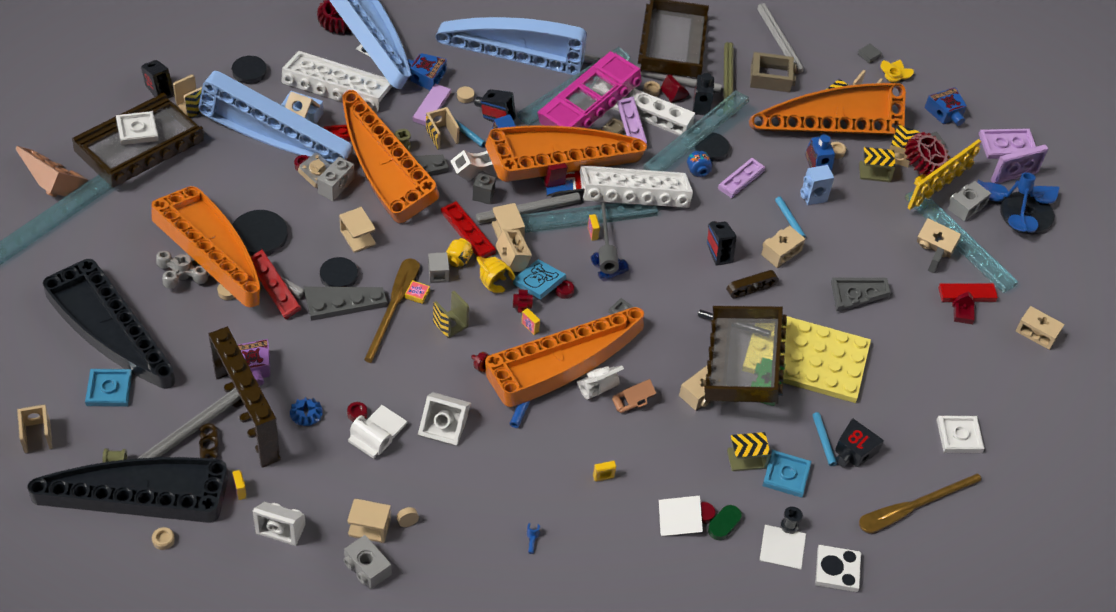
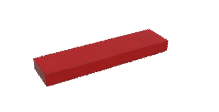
[441,201,496,258]
[251,249,302,320]

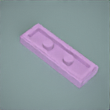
[413,84,451,126]
[617,96,647,145]
[718,158,765,198]

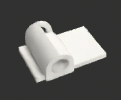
[577,366,624,399]
[348,405,407,459]

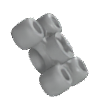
[156,251,208,289]

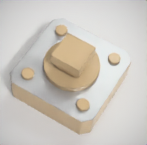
[298,153,331,188]

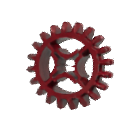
[317,0,351,34]
[904,132,950,177]

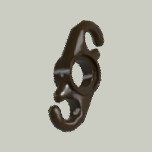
[199,423,219,459]

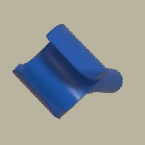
[527,523,540,554]

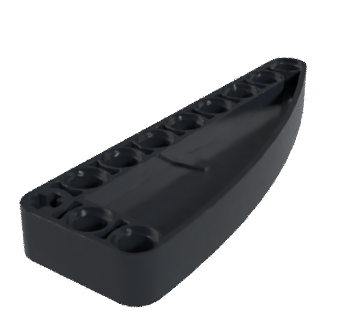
[43,259,175,389]
[27,457,228,523]

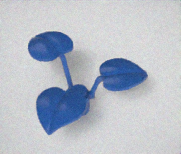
[977,172,1060,233]

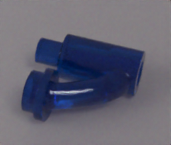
[591,252,629,279]

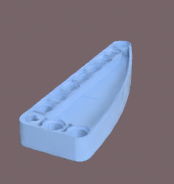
[330,0,411,89]
[435,17,587,75]
[199,71,353,163]

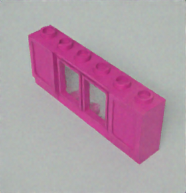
[537,51,642,128]

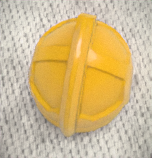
[477,256,515,293]

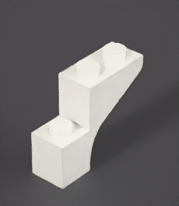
[451,150,497,181]

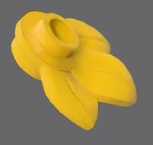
[881,60,914,82]

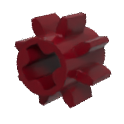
[513,289,533,313]

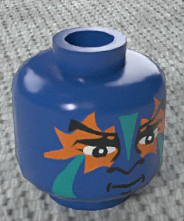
[687,151,712,177]

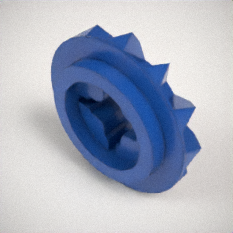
[290,396,323,426]

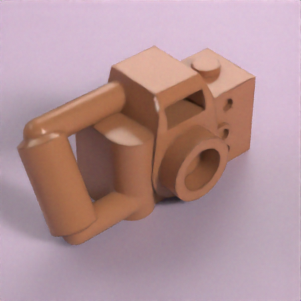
[612,379,656,413]

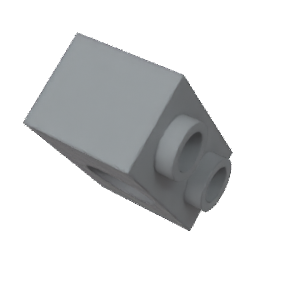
[317,157,355,201]
[948,181,991,222]
[344,535,392,589]

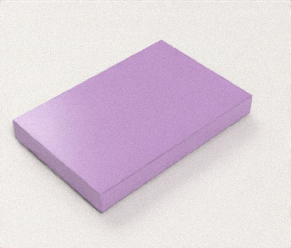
[979,129,1036,159]
[991,145,1048,184]

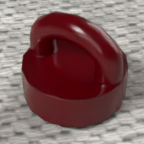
[471,352,489,372]

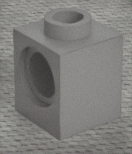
[428,252,449,283]

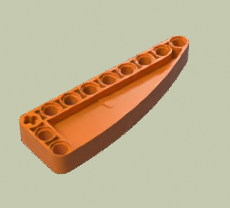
[749,83,906,135]
[343,90,439,223]
[485,125,647,182]
[151,186,260,307]
[485,307,644,407]

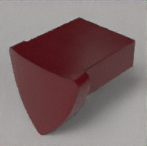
[661,75,689,103]
[544,163,568,187]
[952,292,975,325]

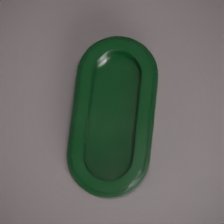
[708,505,742,540]

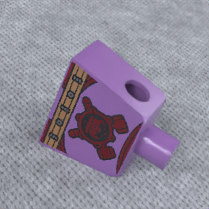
[238,339,270,386]

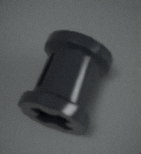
[780,506,803,534]

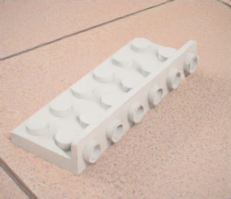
[282,51,393,113]
[580,165,693,208]

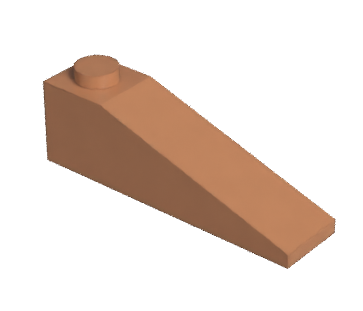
[16,146,88,197]

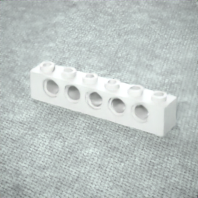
[591,78,695,138]

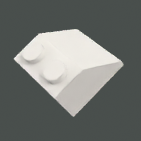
[418,392,471,445]
[253,502,306,546]

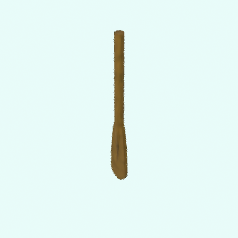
[365,258,420,363]
[859,473,981,533]

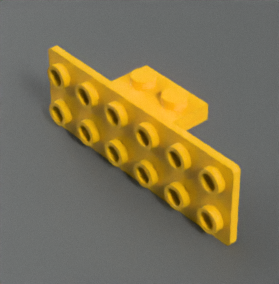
[907,139,982,210]

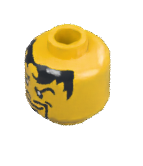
[446,238,473,267]

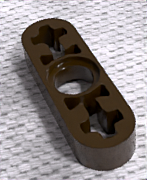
[726,270,779,298]

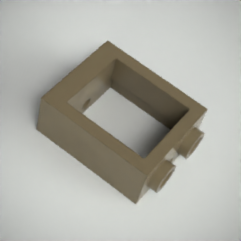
[750,52,796,92]

